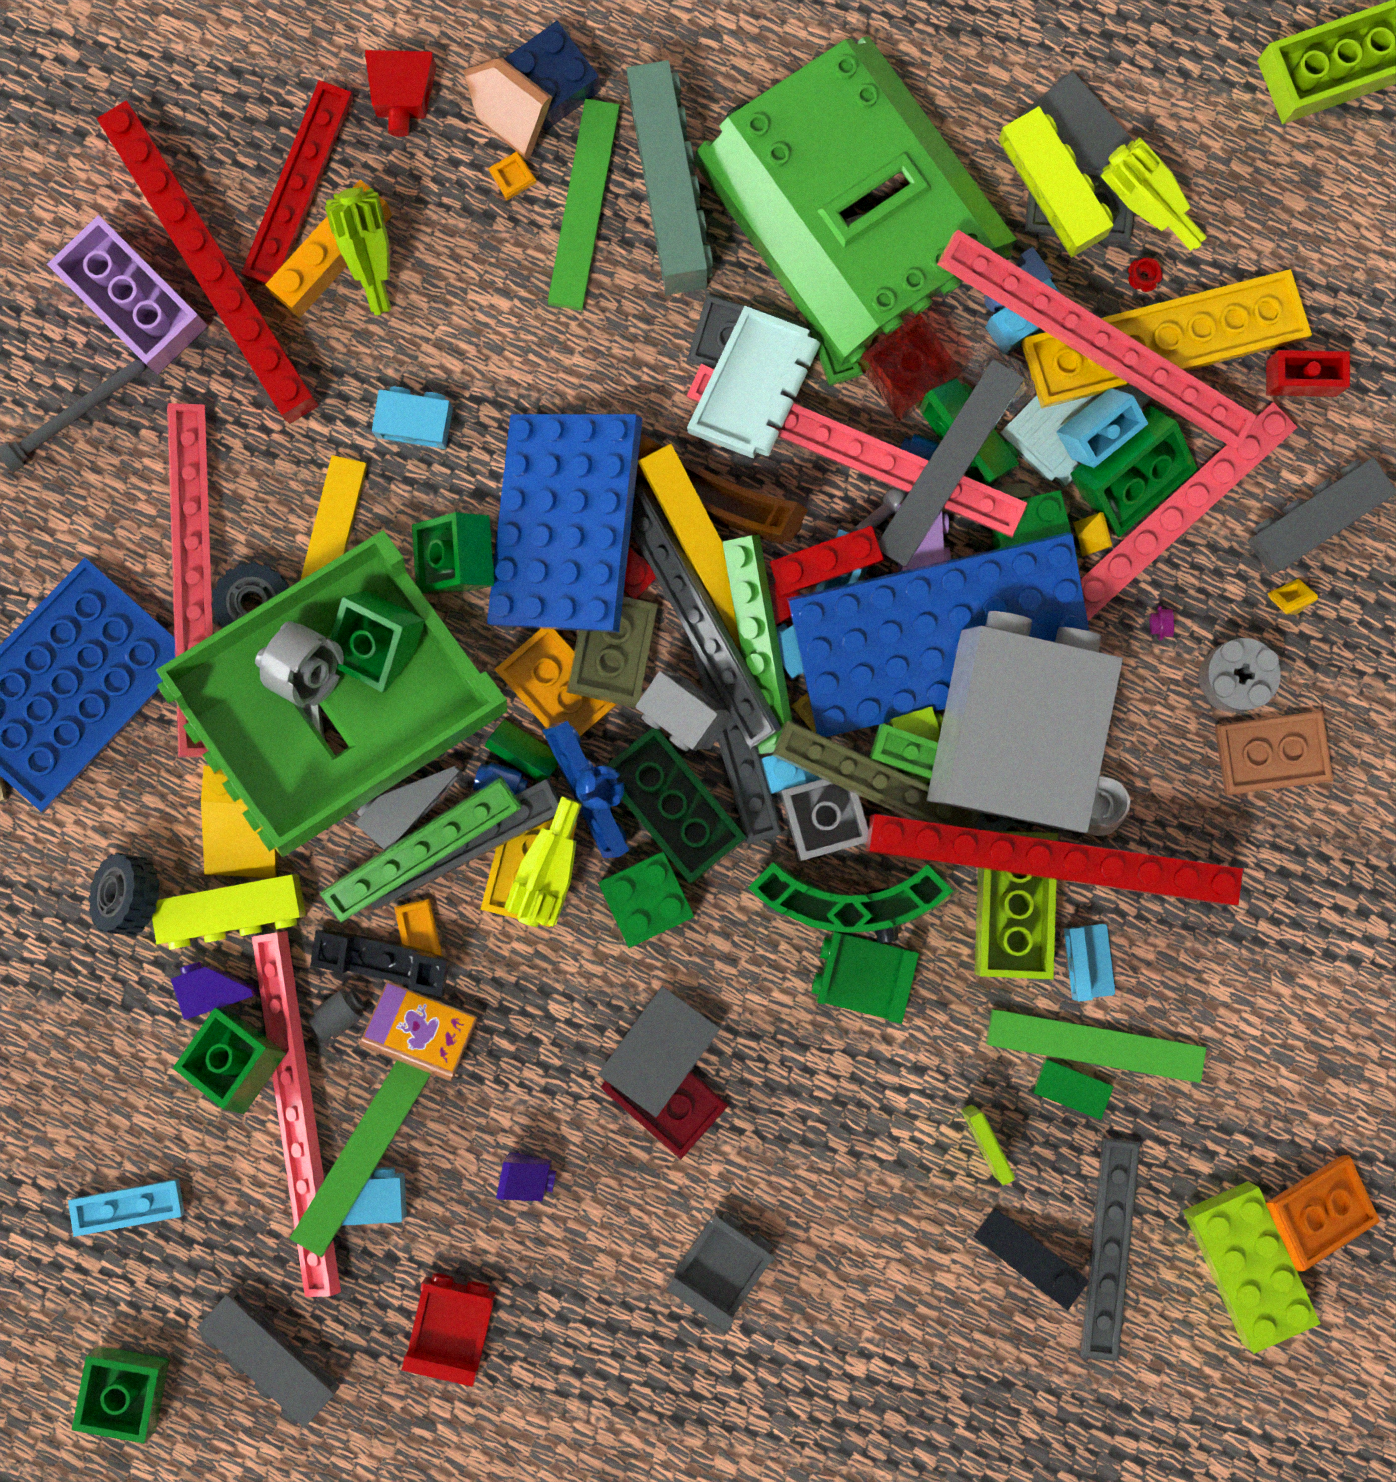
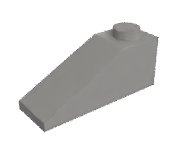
[355,766,463,850]

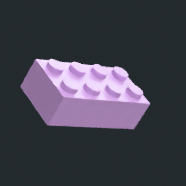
[47,215,208,375]

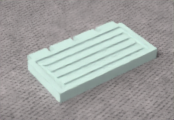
[687,306,820,458]
[999,385,1152,488]

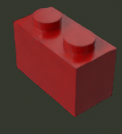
[1266,350,1350,397]

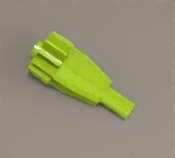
[325,187,391,316]

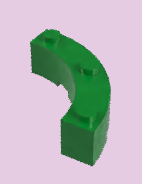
[748,862,959,933]

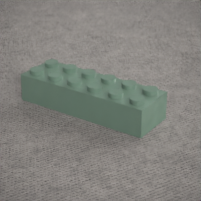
[626,60,713,296]

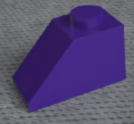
[171,962,260,1020]
[496,1152,557,1201]

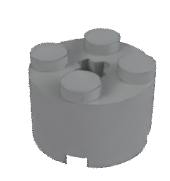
[255,621,344,708]
[1198,638,1281,713]

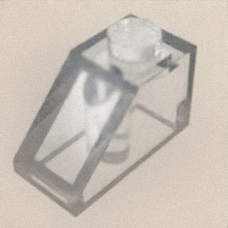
[952,342,1036,415]

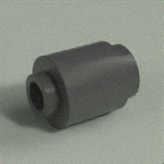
[309,989,365,1041]

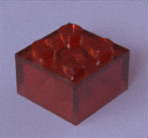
[859,314,962,422]

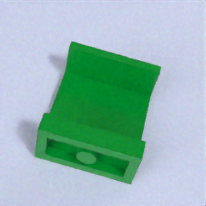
[811,931,919,1024]

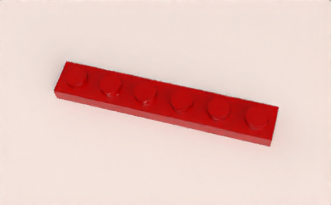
[241,80,354,285]

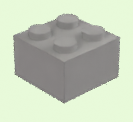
[635,671,732,751]
[780,779,868,861]

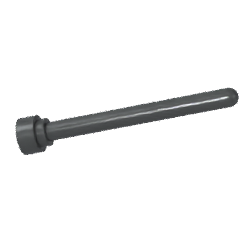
[0,360,145,473]

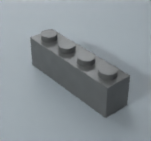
[1247,457,1396,575]
[197,1288,340,1428]

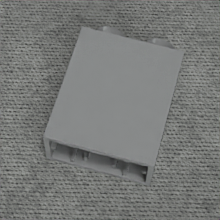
[926,611,1123,833]

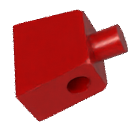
[365,50,436,137]

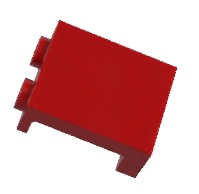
[401,1273,496,1387]

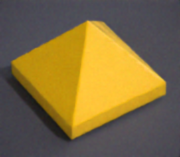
[1073,512,1112,556]
[1268,579,1318,615]

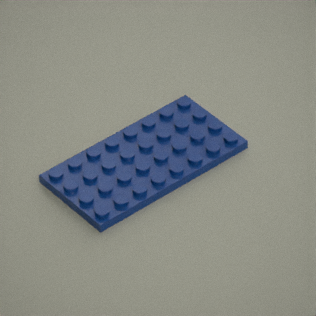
[787,532,1089,737]

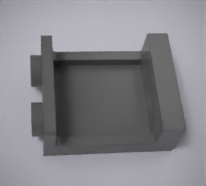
[666,1211,776,1332]

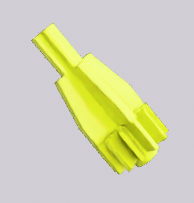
[1100,138,1207,251]
[504,796,582,927]

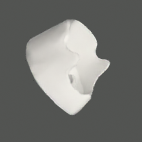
[1088,776,1131,836]

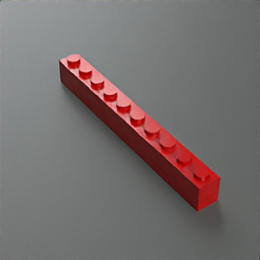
[96,100,319,424]
[865,814,1243,906]

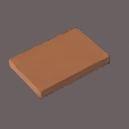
[1215,711,1333,796]

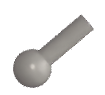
[853,488,908,531]

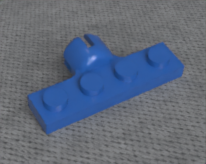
[542,721,629,858]

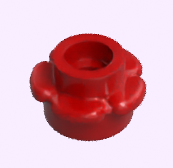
[1128,257,1162,292]

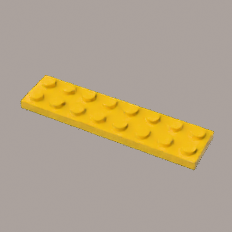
[1021,269,1312,409]

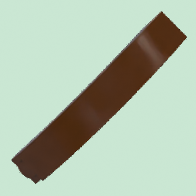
[636,433,808,544]

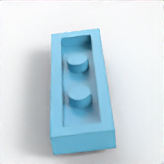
[68,1179,185,1237]

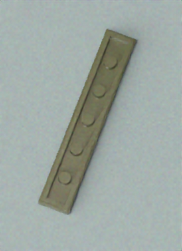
[772,721,981,829]

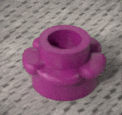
[1149,606,1174,641]

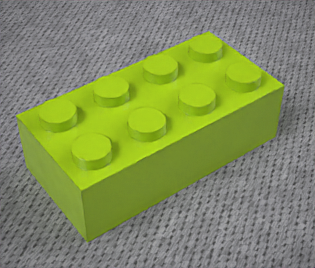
[1257,0,1396,125]
[974,830,1058,980]
[1183,1181,1321,1354]

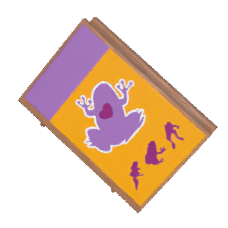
[360,981,477,1082]

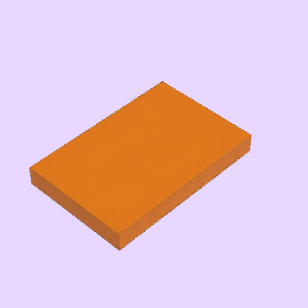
[1265,1155,1380,1271]

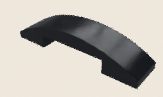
[310,930,450,997]

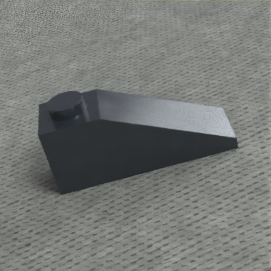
[973,1207,1089,1311]

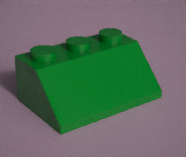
[918,378,1019,487]
[1070,406,1198,538]

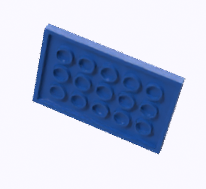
[487,414,643,632]
[0,557,175,813]

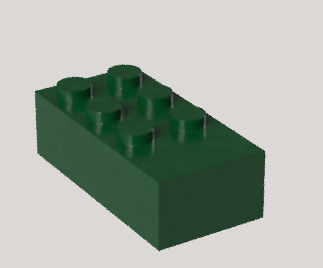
[606,727,747,885]

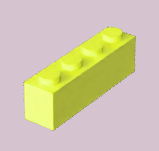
[998,106,1114,258]
[152,874,306,950]

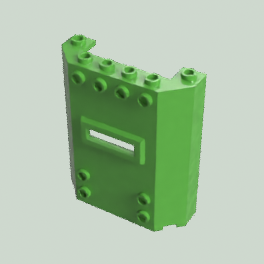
[694,36,1017,367]
[156,530,508,858]

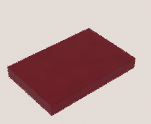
[600,1070,729,1160]

